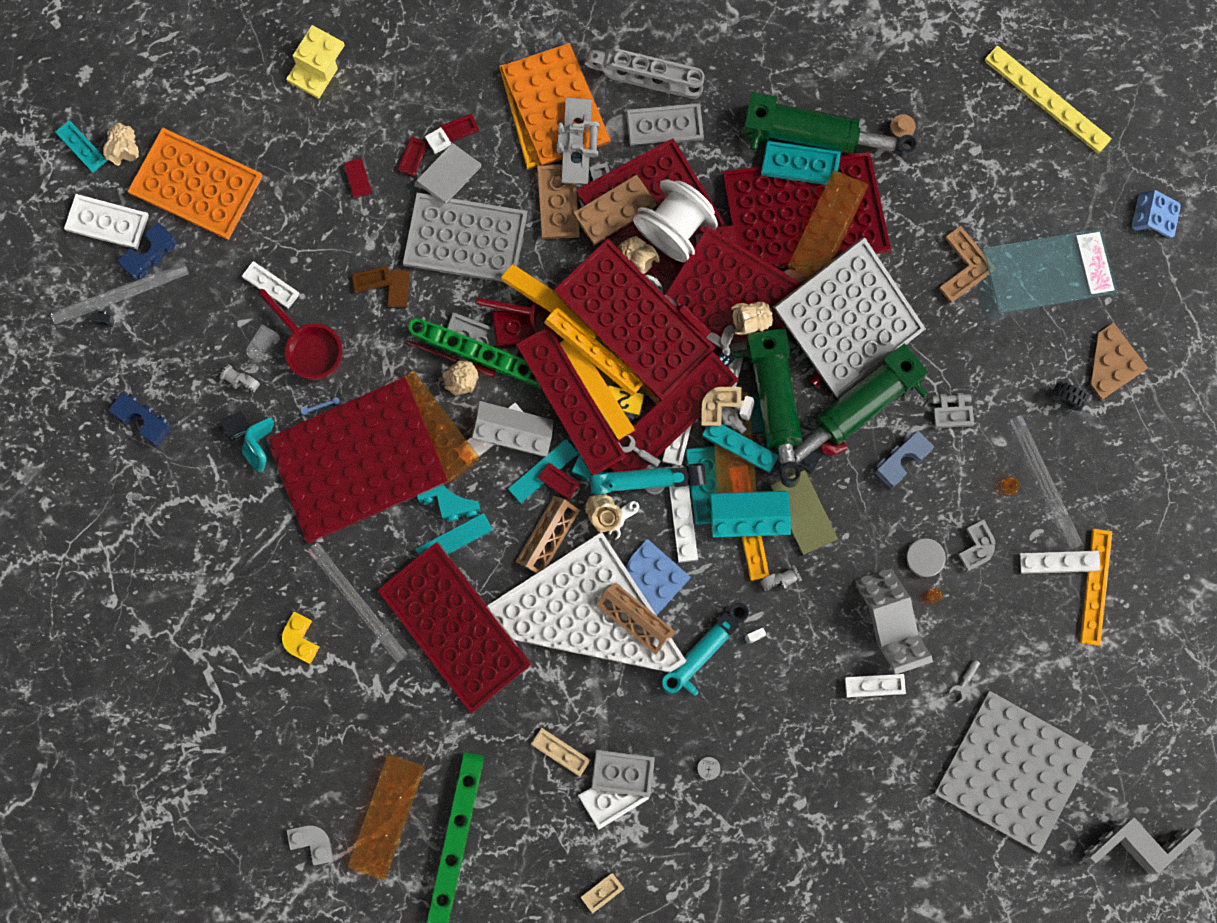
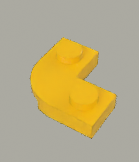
[282,612,320,664]

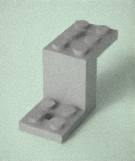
[855,568,933,674]
[1082,817,1202,874]

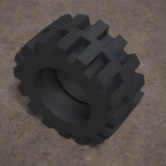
[1051,382,1088,411]

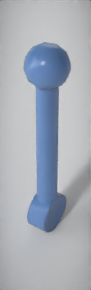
[301,397,340,415]

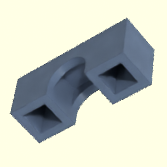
[875,431,934,489]

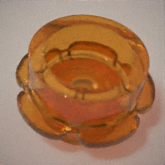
[1001,476,1020,495]
[926,588,944,605]

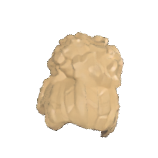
[103,123,139,166]
[618,236,660,274]
[732,302,773,335]
[443,361,479,396]
[585,494,623,533]

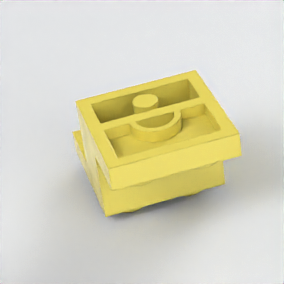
[286,25,345,99]

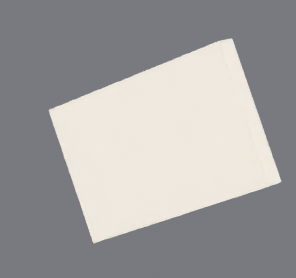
[578,788,649,830]

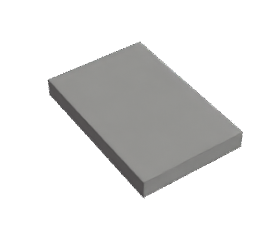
[416,143,481,205]
[591,750,655,797]

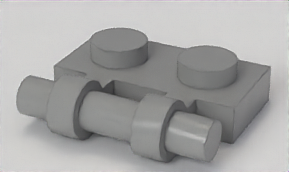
[932,393,974,428]

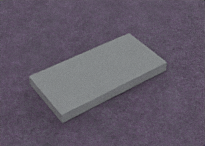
[626,103,704,147]
[447,312,519,361]

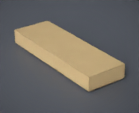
[531,728,591,777]

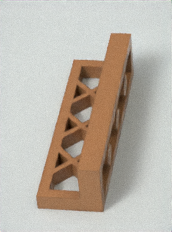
[516,496,580,574]
[596,583,676,655]

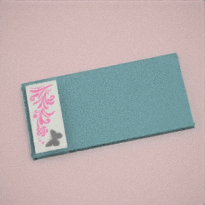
[983,229,1118,314]

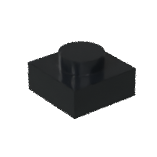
[91,311,115,327]
[798,452,821,474]

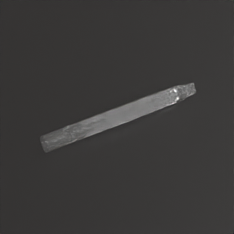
[51,263,189,324]
[1010,415,1083,550]
[308,543,407,663]

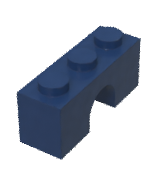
[117,222,177,281]
[108,392,171,447]

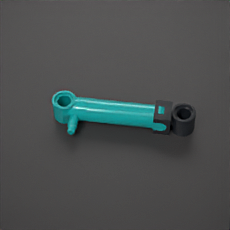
[590,463,706,494]
[662,602,749,696]

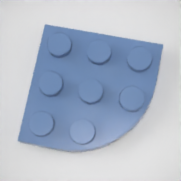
[626,539,691,615]

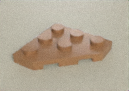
[1090,323,1148,401]

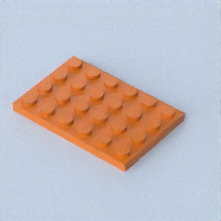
[501,43,611,166]
[127,128,263,240]

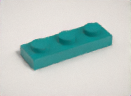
[55,120,107,173]

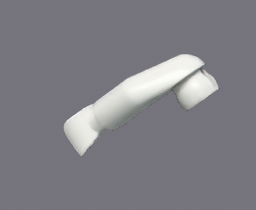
[608,501,639,540]

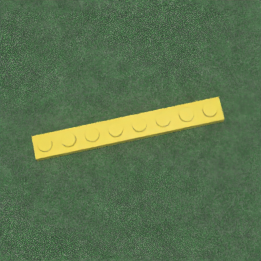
[985,46,1112,154]

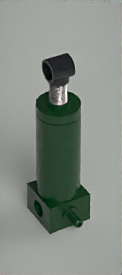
[733,328,803,488]

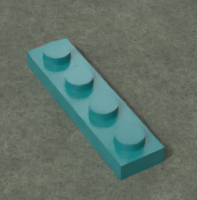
[702,424,779,474]

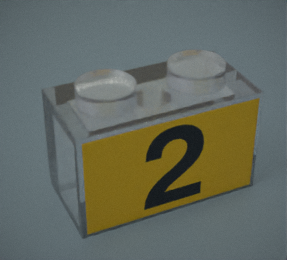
[607,385,645,420]

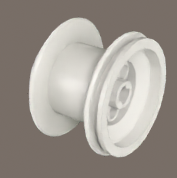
[633,180,718,262]

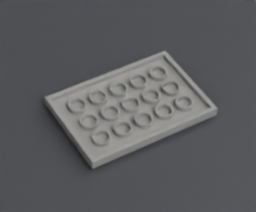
[403,193,528,282]

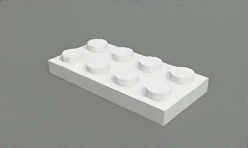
[64,194,149,250]

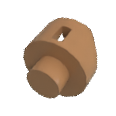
[889,114,916,138]

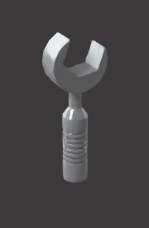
[618,435,661,467]
[948,659,980,704]

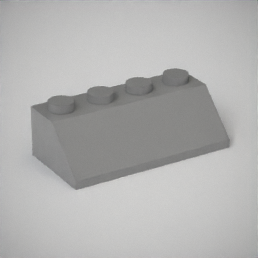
[470,401,554,457]

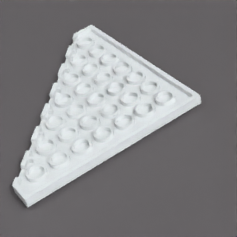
[487,533,686,673]

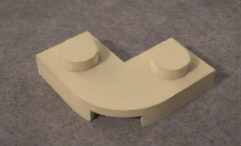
[702,387,741,426]

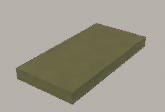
[770,470,838,555]

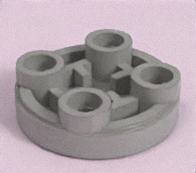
[906,538,946,578]

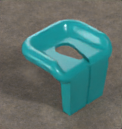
[242,417,274,472]

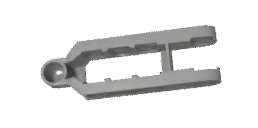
[585,48,704,99]

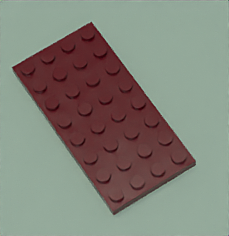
[553,239,716,401]
[378,542,533,713]

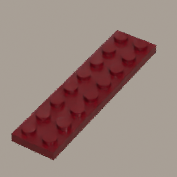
[516,326,626,475]
[610,352,739,472]

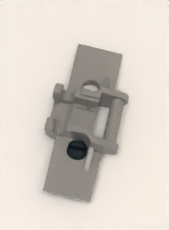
[557,98,600,185]

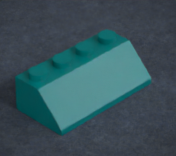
[711,491,791,537]

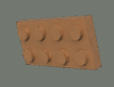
[537,164,580,240]
[573,175,657,245]

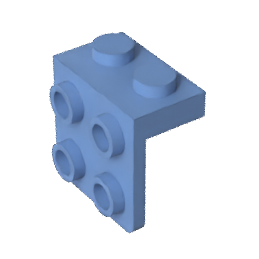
[1131,190,1181,238]

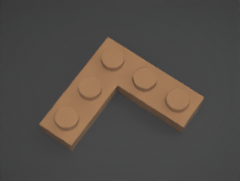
[939,226,996,303]

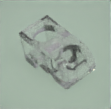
[246,325,280,363]

